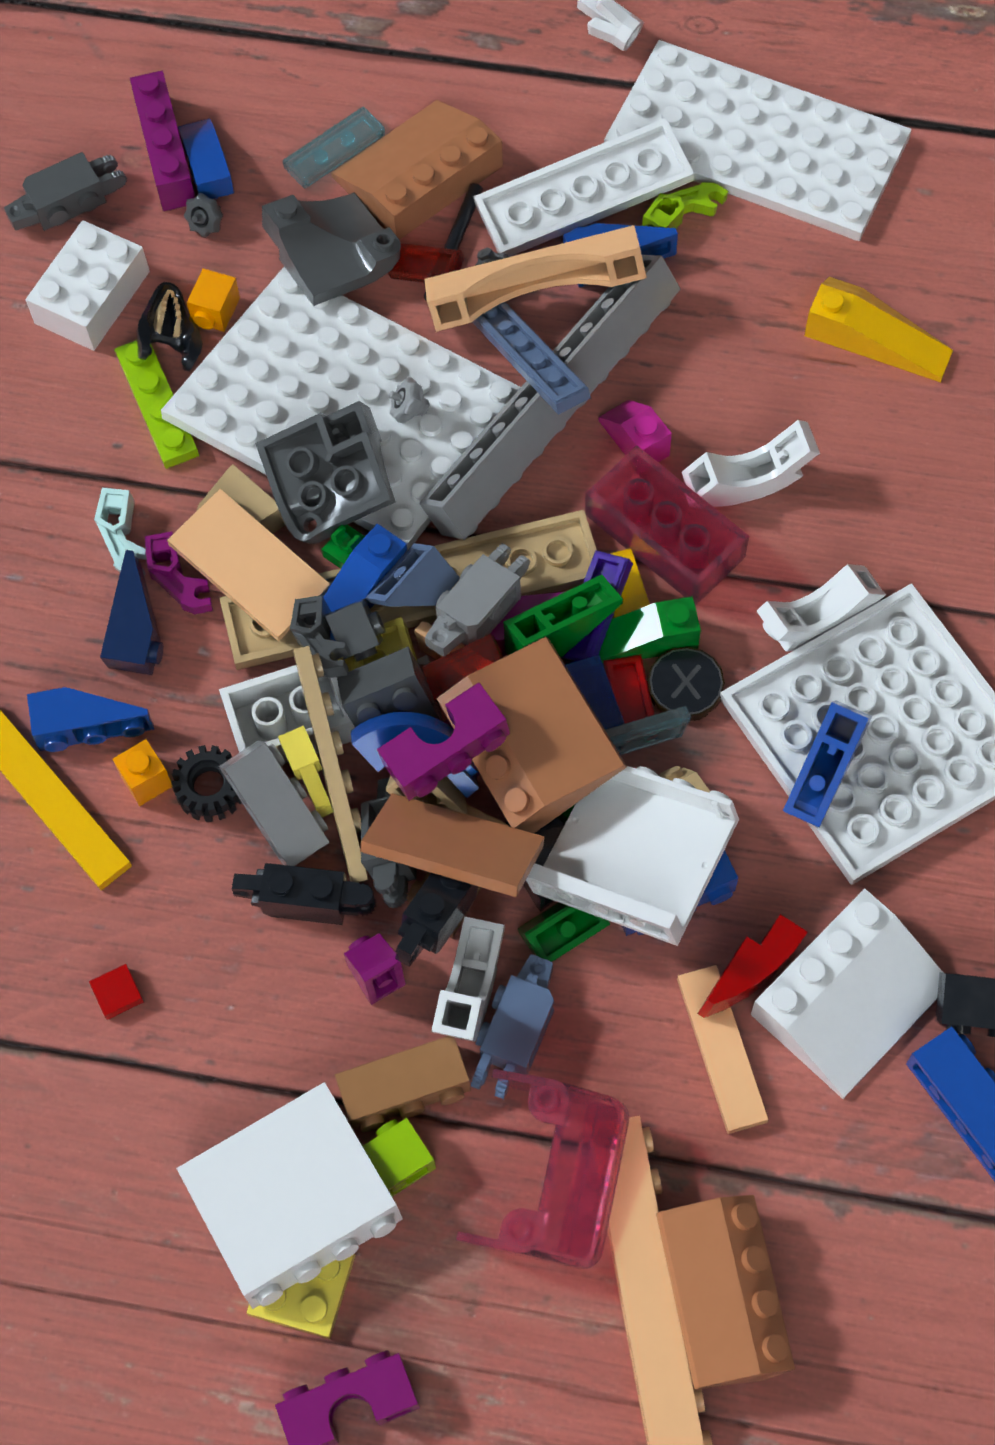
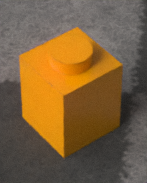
[187,268,240,332]
[112,739,172,807]

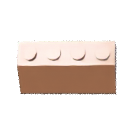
[656,1195,795,1390]

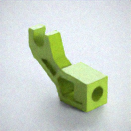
[642,182,729,229]

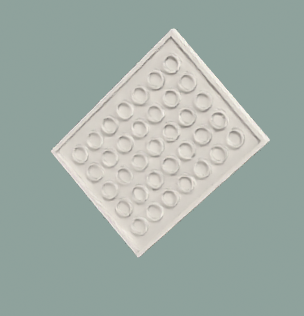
[161,267,521,549]

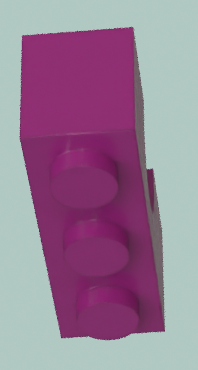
[377,682,510,801]
[275,1351,420,1445]

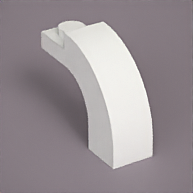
[681,420,820,507]
[757,564,886,651]
[431,916,505,1042]

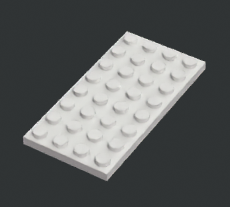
[604,40,912,242]

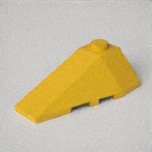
[804,277,953,382]

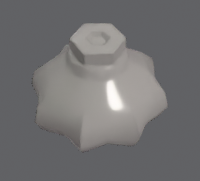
[389,377,430,423]

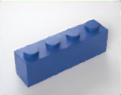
[906,1026,995,1182]

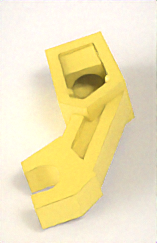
[278,725,333,817]

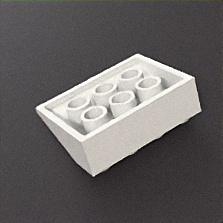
[751,888,944,1099]

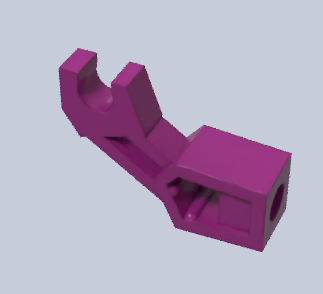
[145,531,213,614]

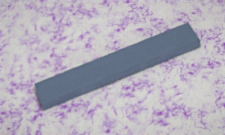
[472,302,591,415]

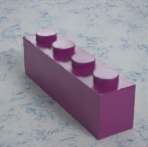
[130,70,195,212]

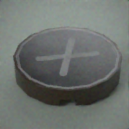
[647,647,725,722]

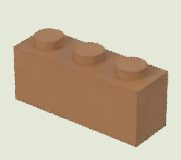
[335,1036,471,1132]

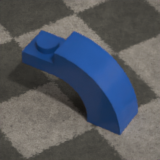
[351,712,479,798]

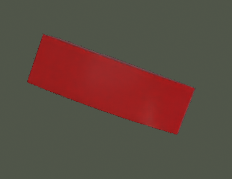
[697,914,808,1018]

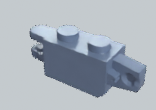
[471,954,554,1099]

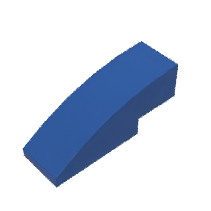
[177,118,234,199]

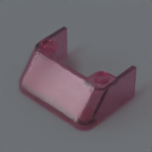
[456,1069,629,1269]

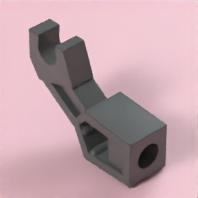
[290,595,350,678]

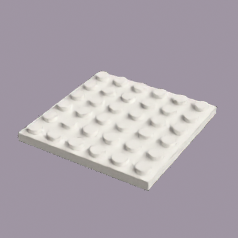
[720,583,995,885]

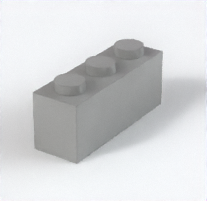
[219,740,329,866]

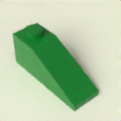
[503,574,623,658]
[586,596,701,668]

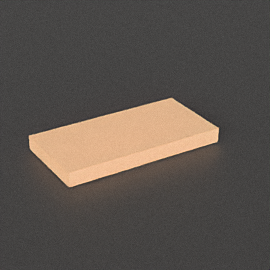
[167,489,331,642]

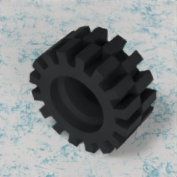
[171,745,242,822]

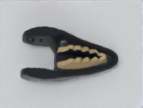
[137,282,203,372]

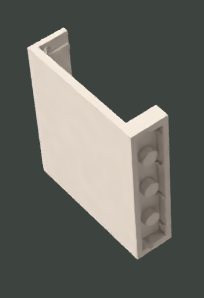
[526,766,739,946]
[176,1082,403,1309]

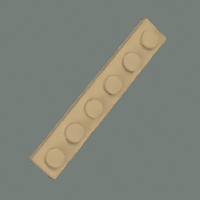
[293,646,368,882]

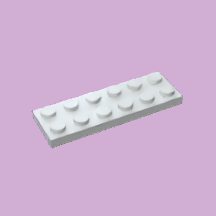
[474,118,694,257]

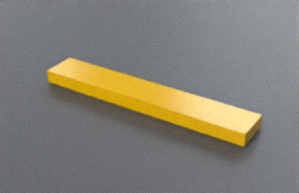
[0,710,132,891]

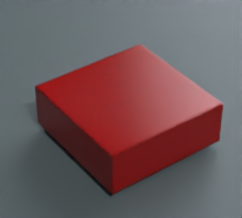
[89,964,144,1020]

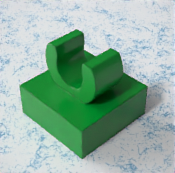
[322,525,365,569]

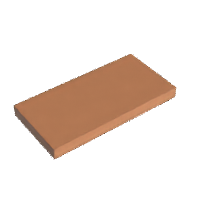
[360,793,544,897]

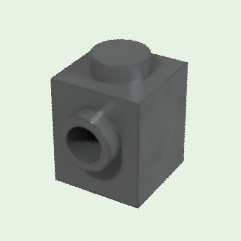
[325,598,386,662]

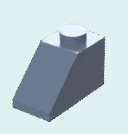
[366,543,460,607]

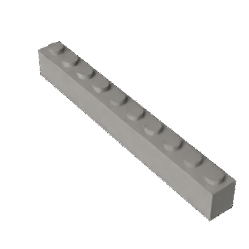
[419,255,681,540]

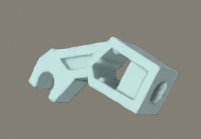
[94,487,147,577]

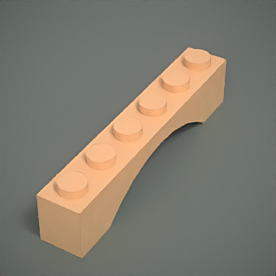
[424,225,647,332]

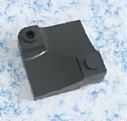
[262,193,401,306]
[255,401,396,544]

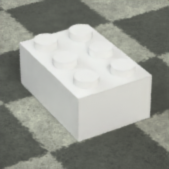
[25,220,150,351]
[219,665,355,763]

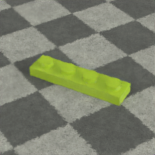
[114,340,199,469]

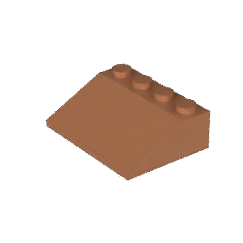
[331,100,503,240]
[437,637,627,833]

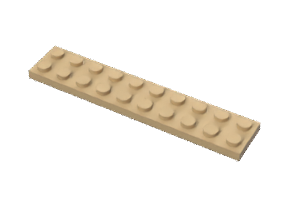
[220,510,597,670]

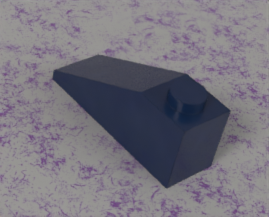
[100,550,164,675]

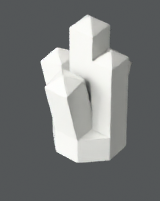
[577,0,644,51]

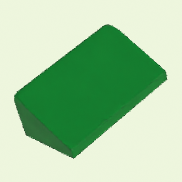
[517,902,610,962]

